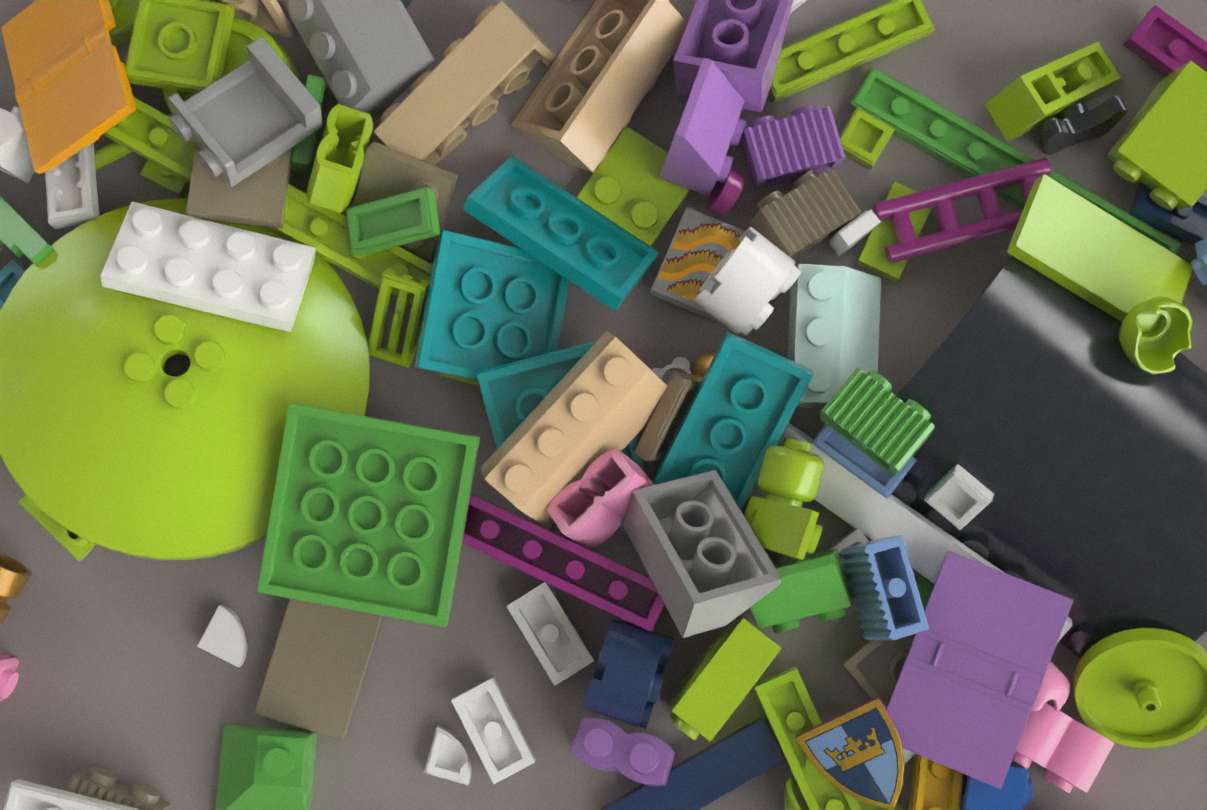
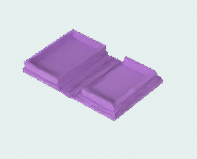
[887,551,1074,789]

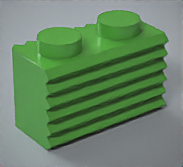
[820,367,935,478]

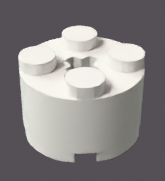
[693,227,801,336]

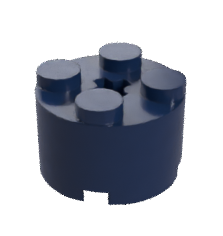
[583,618,675,729]

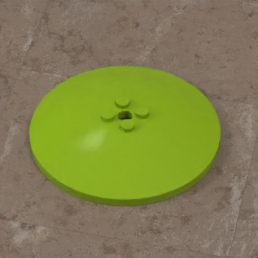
[0,198,370,560]

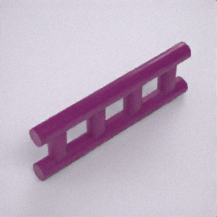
[872,158,1051,264]

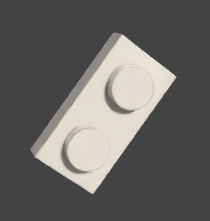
[506,582,594,686]
[451,676,536,784]

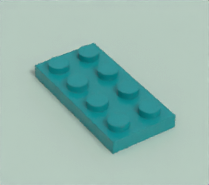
[463,155,659,311]
[652,331,813,511]

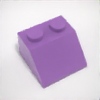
[659,57,746,196]

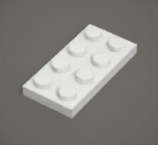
[100,202,316,332]

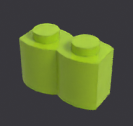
[307,104,373,213]

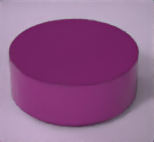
[706,169,744,216]

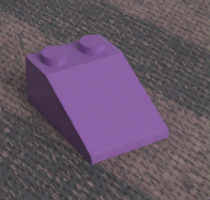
[673,0,793,113]

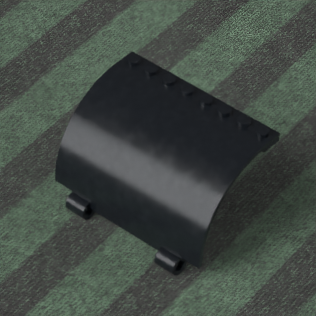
[892,255,1207,659]

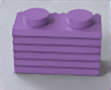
[740,104,845,190]

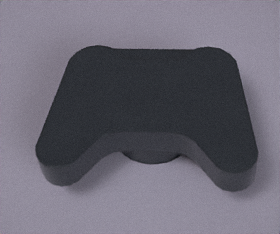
[1040,95,1128,155]

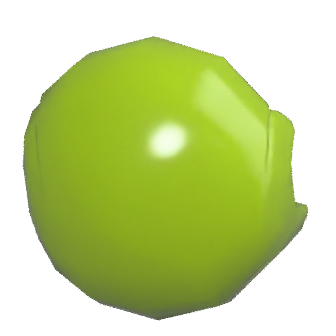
[1119,296,1193,375]

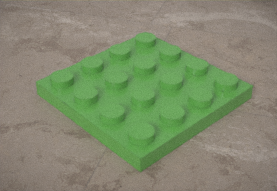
[257,403,480,627]

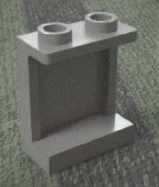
[168,37,323,188]

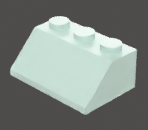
[787,264,881,409]

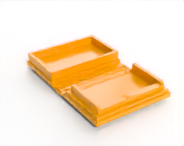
[1,0,137,174]

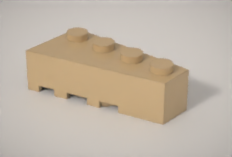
[374,0,557,166]

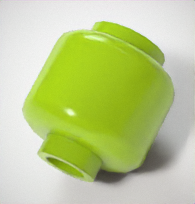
[758,437,824,508]

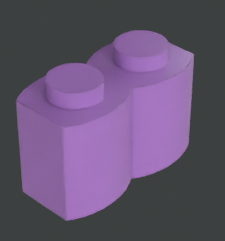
[571,718,675,786]

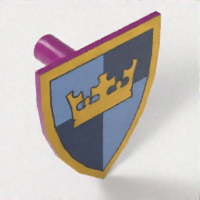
[796,697,905,810]

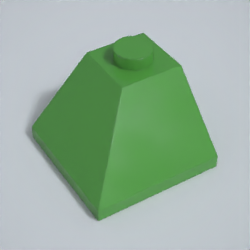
[215,724,317,810]

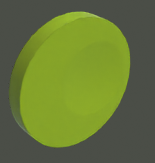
[1073,628,1207,748]

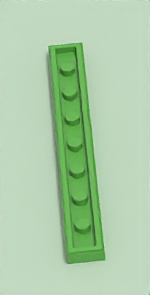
[848,66,1182,255]

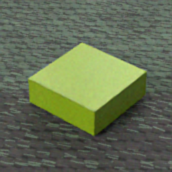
[839,107,895,170]

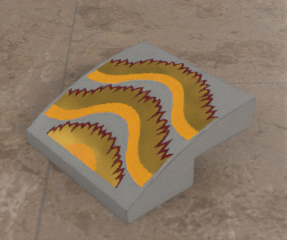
[650,207,745,325]

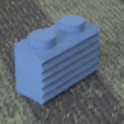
[839,535,929,640]

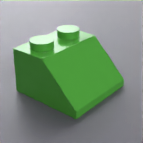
[750,547,854,633]

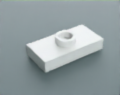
[45,143,99,230]

